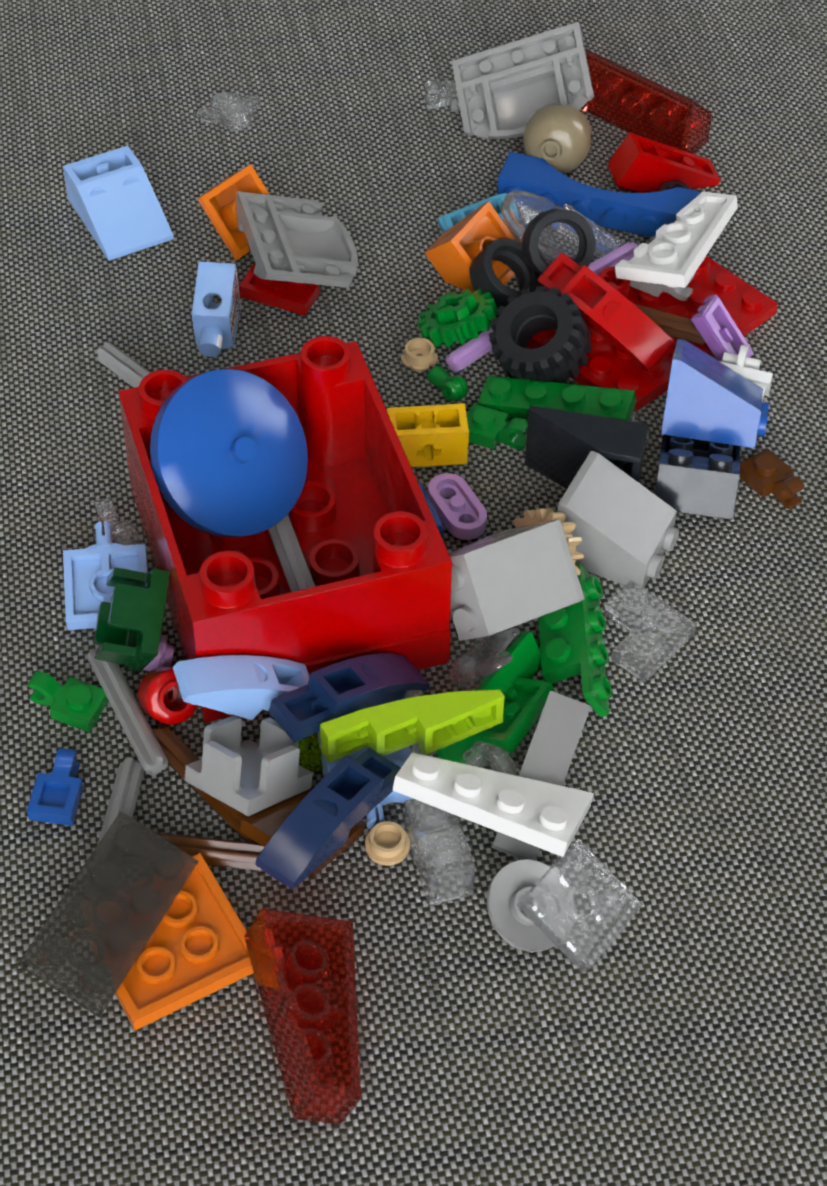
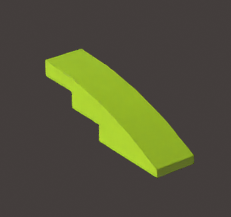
[320,690,505,763]

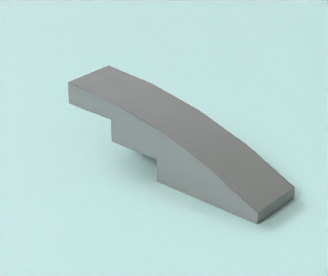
[491,690,591,860]

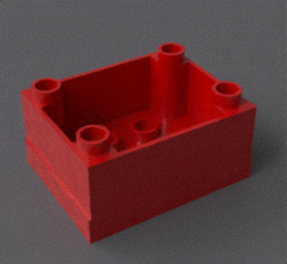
[118,336,452,723]

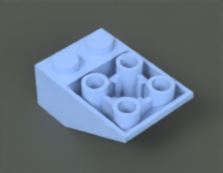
[63,146,174,261]

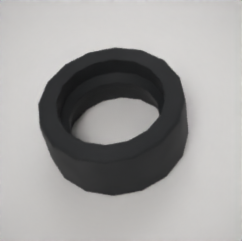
[522,209,596,275]
[469,238,541,310]

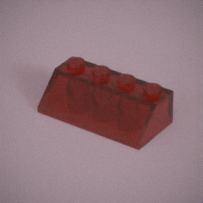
[581,49,712,154]

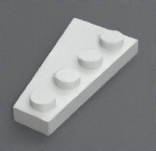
[615,192,738,288]
[392,752,594,857]

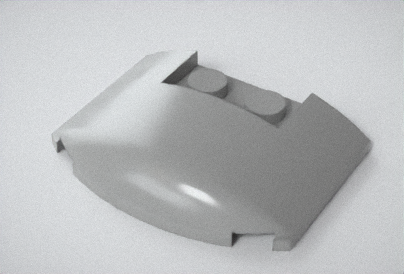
[451,22,594,139]
[236,191,358,288]

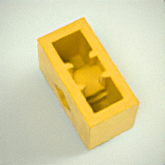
[387,403,469,467]

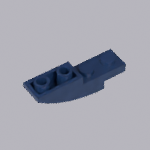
[268,653,430,743]
[255,748,401,890]

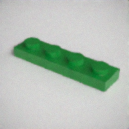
[477,376,636,421]

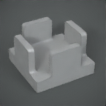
[185,715,313,816]

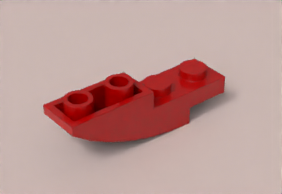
[537,252,676,372]

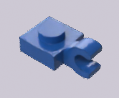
[27,748,84,826]

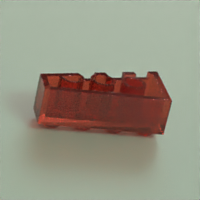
[244,908,361,1124]

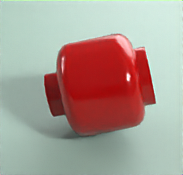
[138,666,198,725]

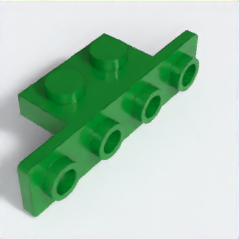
[538,563,612,717]
[435,631,555,764]

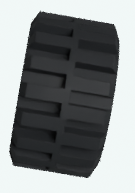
[489,286,592,384]

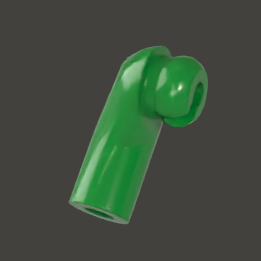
[427,366,469,401]

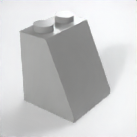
[557,451,679,592]
[449,519,585,641]

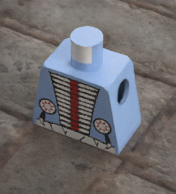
[192,261,241,357]

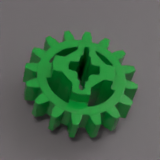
[417,289,498,347]

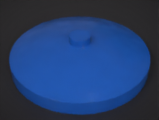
[150,369,308,538]

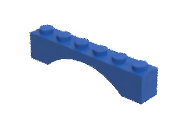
[497,152,702,237]

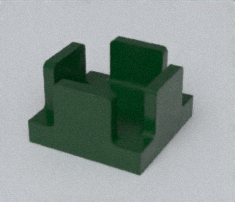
[94,568,170,673]

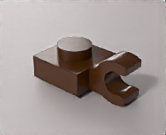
[740,449,805,509]

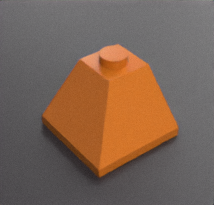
[197,164,270,261]
[424,201,518,293]

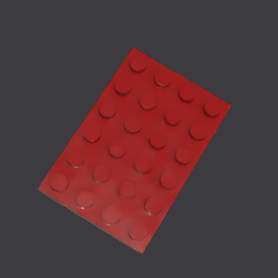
[526,256,778,415]

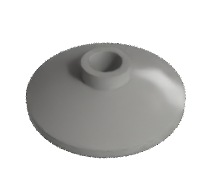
[487,859,574,952]

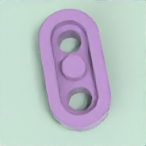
[428,473,487,540]

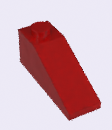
[607,132,721,193]

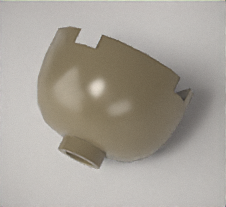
[523,103,592,174]

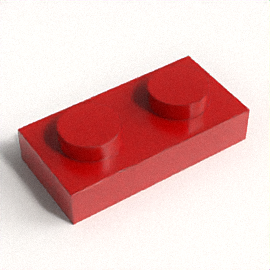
[239,263,320,316]

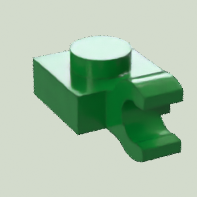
[467,404,528,450]
[28,671,109,733]

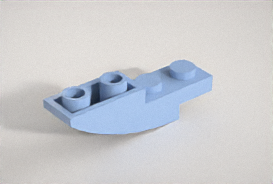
[173,655,310,720]

